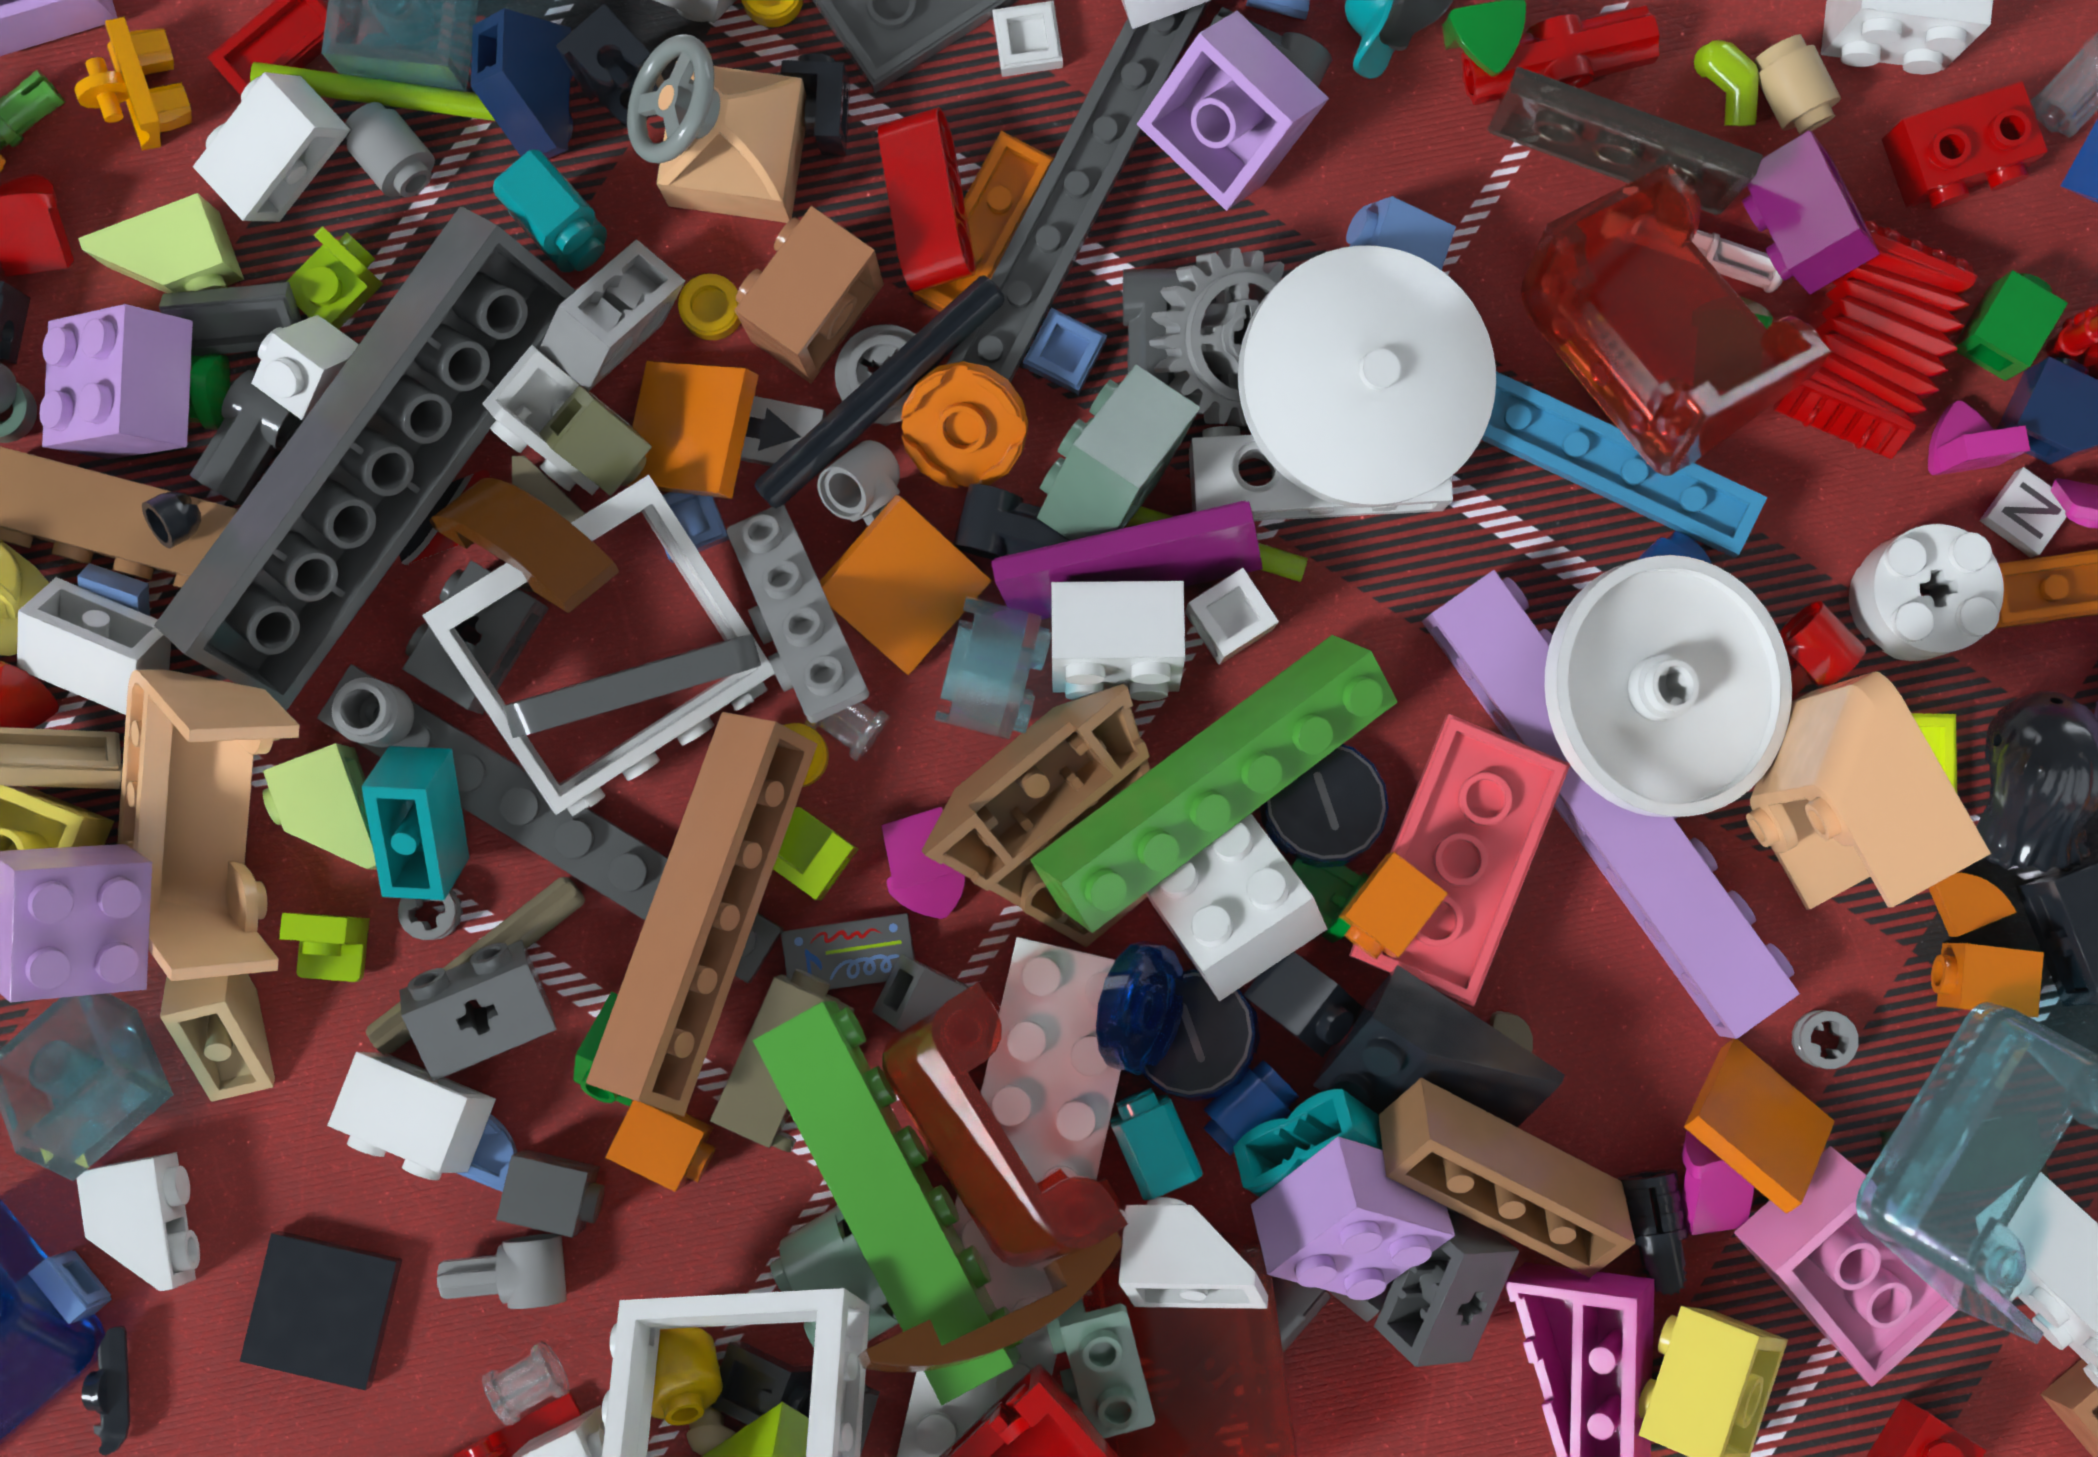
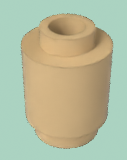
[1754,34,1841,135]

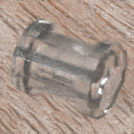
[805,702,891,761]
[482,1341,569,1426]

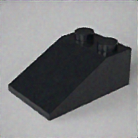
[1313,965,1565,1128]

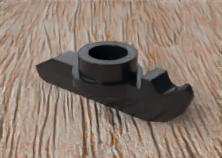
[82,1325,130,1456]

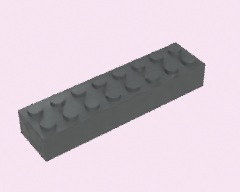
[154,206,576,710]

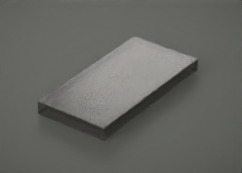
[1487,66,1763,215]

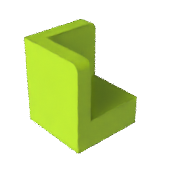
[773,807,859,901]

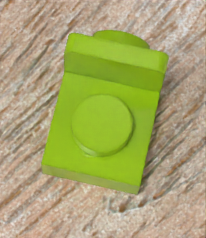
[287,226,383,330]
[279,913,370,982]

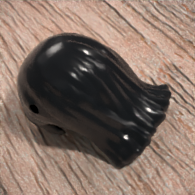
[1976,691,2098,872]

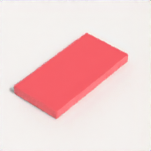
[1349,714,1570,1007]

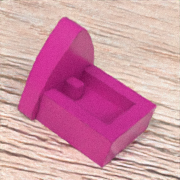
[1928,401,2030,475]
[881,807,965,919]
[1681,1130,1755,1235]

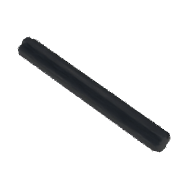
[754,275,1005,509]

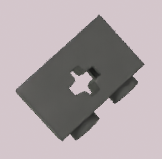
[402,560,549,715]
[399,940,557,1081]
[1374,1214,1519,1367]

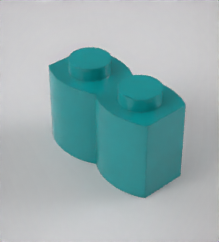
[493,149,607,272]
[1110,1088,1203,1200]
[1233,1089,1383,1197]

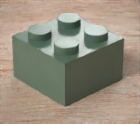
[1037,364,1201,541]

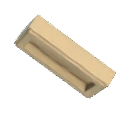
[0,727,122,789]

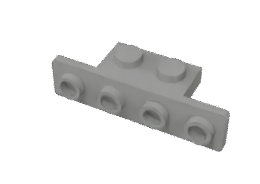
[727,505,869,723]

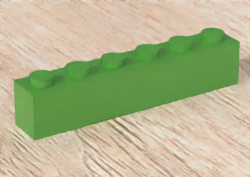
[1030,635,1398,933]
[753,1001,1023,1406]

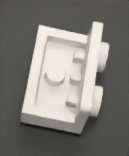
[482,345,629,495]

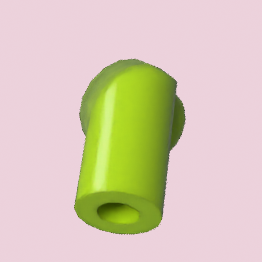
[1694,40,1759,126]

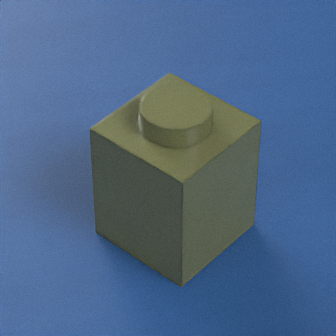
[538,385,652,496]

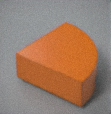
[1928,873,2016,937]

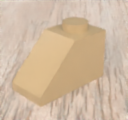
[160,974,275,1102]

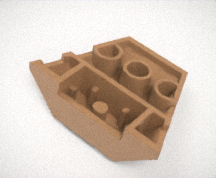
[921,684,1151,947]

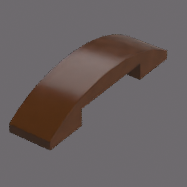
[429,478,619,613]
[858,1231,1123,1372]

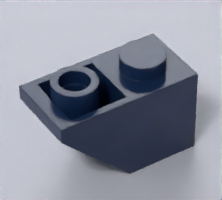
[471,8,573,159]
[1996,357,2098,465]

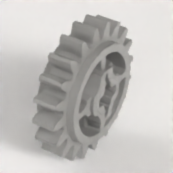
[1149,248,1284,426]

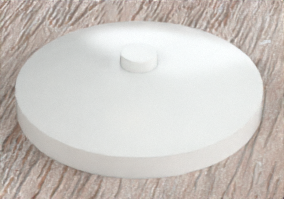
[1238,246,1496,508]
[1544,555,1792,818]

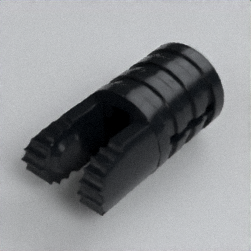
[1618,1169,1689,1296]

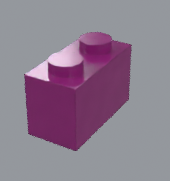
[1741,130,1880,294]

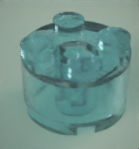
[934,596,1051,740]

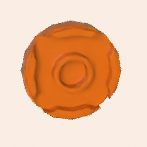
[901,361,1028,488]

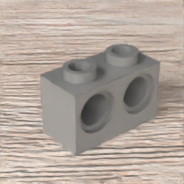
[539,239,686,391]

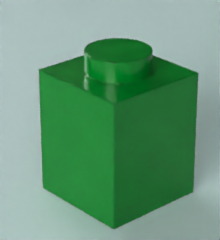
[1954,270,2068,381]

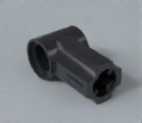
[953,484,1070,560]

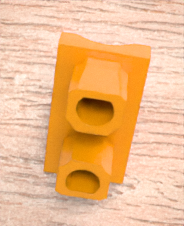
[74,17,192,151]

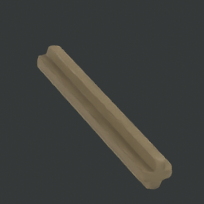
[366,877,585,1055]

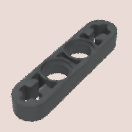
[503,634,761,738]

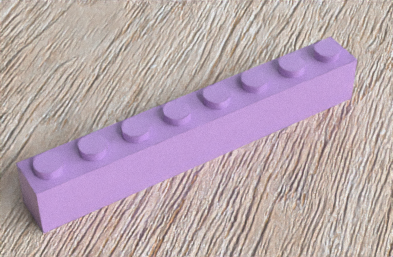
[1422,570,1800,1039]

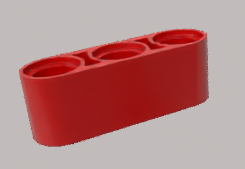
[878,107,976,292]

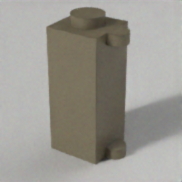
[710,969,855,1152]

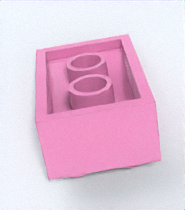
[1734,1146,1968,1387]

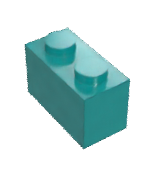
[361,746,470,900]

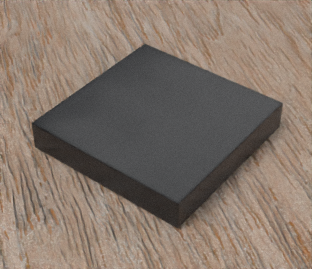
[240,1231,402,1391]

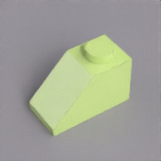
[78,193,244,293]
[263,743,377,870]

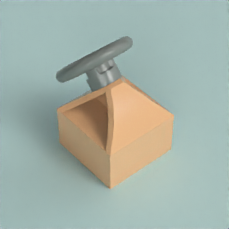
[627,34,807,223]

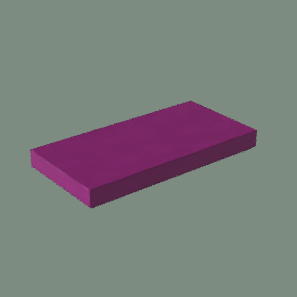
[991,500,1263,625]

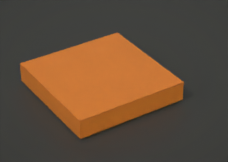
[627,361,759,499]
[819,495,992,675]
[1684,1038,1835,1214]

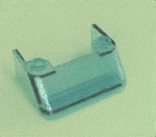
[1856,1002,2098,1344]

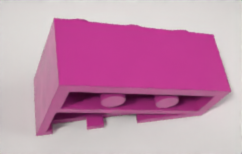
[1505,1262,1655,1457]

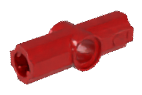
[1461,5,1660,105]

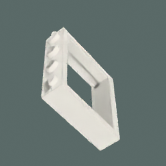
[422,475,775,817]
[602,1288,870,1457]

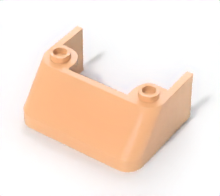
[117,669,300,981]
[1746,672,1991,910]

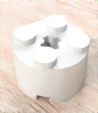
[1849,524,2004,661]

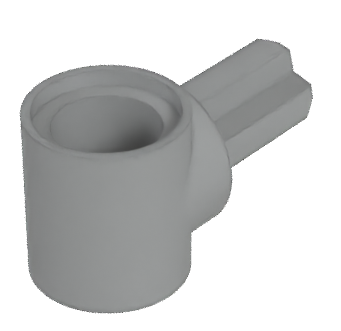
[817,440,900,526]
[437,1234,567,1309]

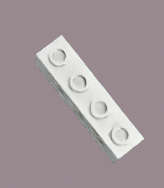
[1189,426,1453,521]

